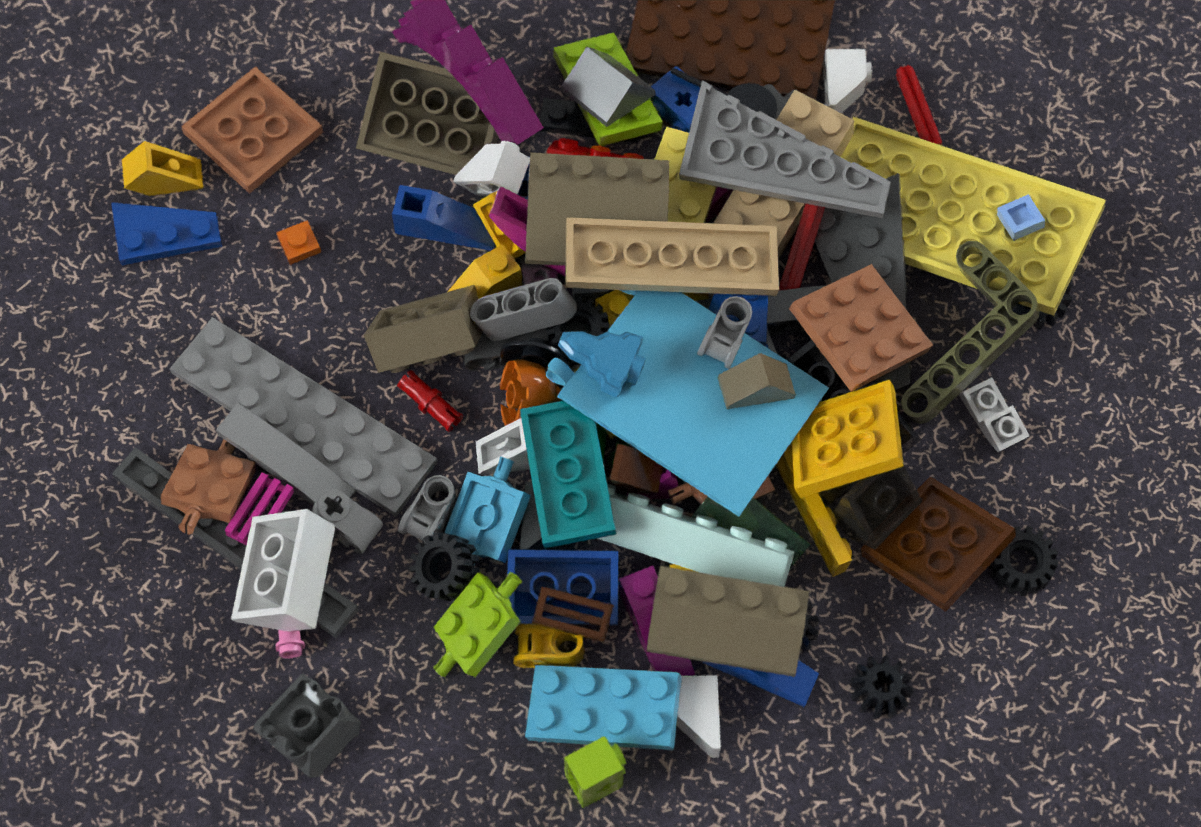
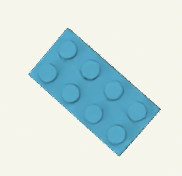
[525,665,682,750]

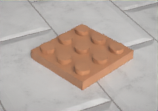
[181,67,323,194]
[789,264,933,392]

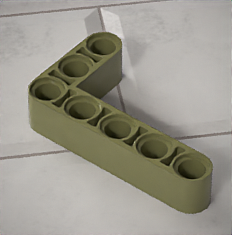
[901,241,1040,424]

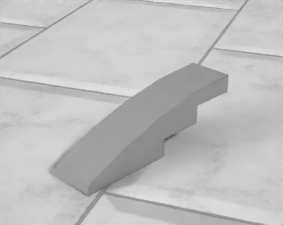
[216,403,356,515]

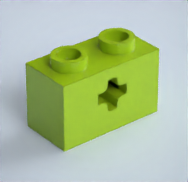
[564,736,626,808]

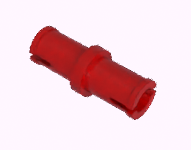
[397,370,463,432]

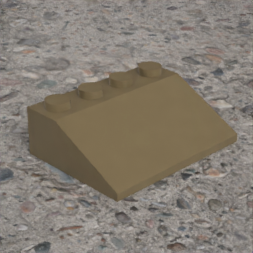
[356,52,499,175]
[525,152,669,266]

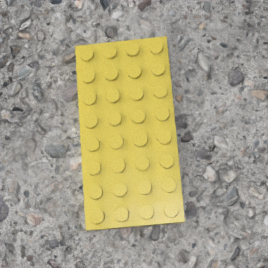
[841,117,1106,316]

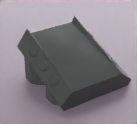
[253,674,361,778]

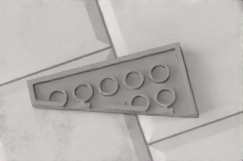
[679,80,891,218]

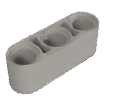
[470,278,577,341]

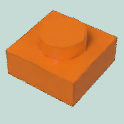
[276,220,321,265]

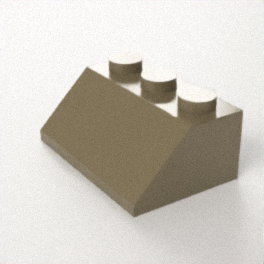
[364,285,482,373]

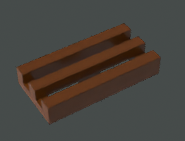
[532,587,614,643]

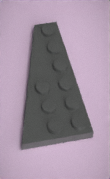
[815,173,912,393]

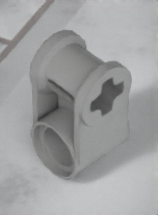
[697,296,753,369]
[398,475,457,544]
[312,490,383,554]

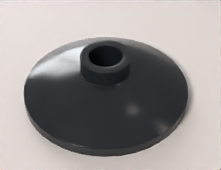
[500,337,570,369]

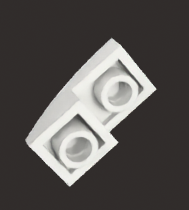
[959,377,1029,452]

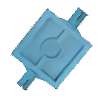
[444,456,531,566]

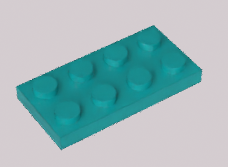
[520,401,617,548]

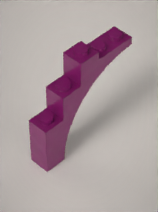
[392,0,543,145]

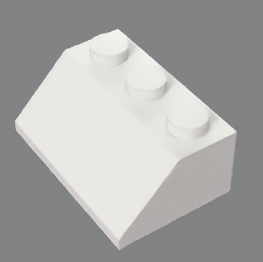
[231,509,336,631]

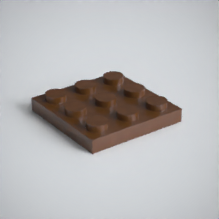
[861,476,1016,611]

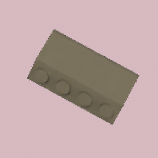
[646,566,809,677]

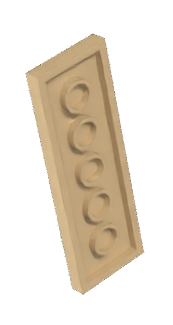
[565,217,779,296]

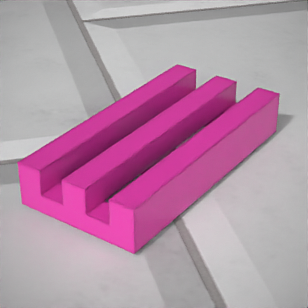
[225,472,294,545]

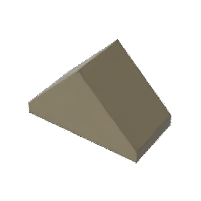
[718,353,796,409]

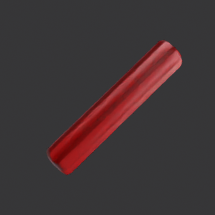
[896,65,942,145]
[779,204,825,290]

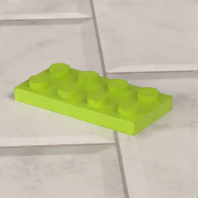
[553,33,662,146]

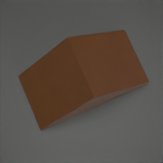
[610,444,663,493]

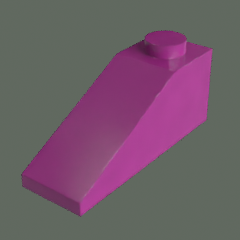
[618,566,695,676]

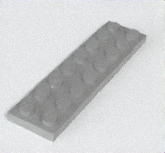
[170,317,437,517]

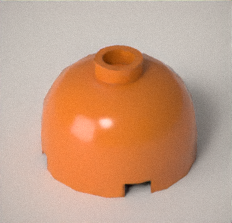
[500,359,560,426]

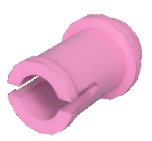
[276,630,305,659]

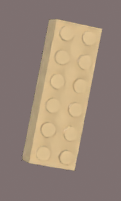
[714,90,854,260]

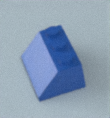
[507,550,618,625]

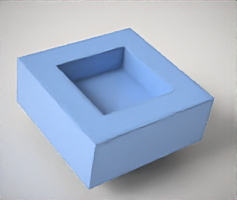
[997,194,1045,241]

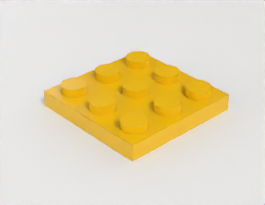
[792,380,904,498]

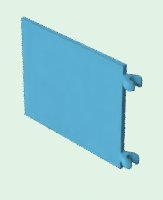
[546,290,829,517]

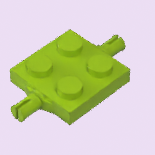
[433,572,522,677]

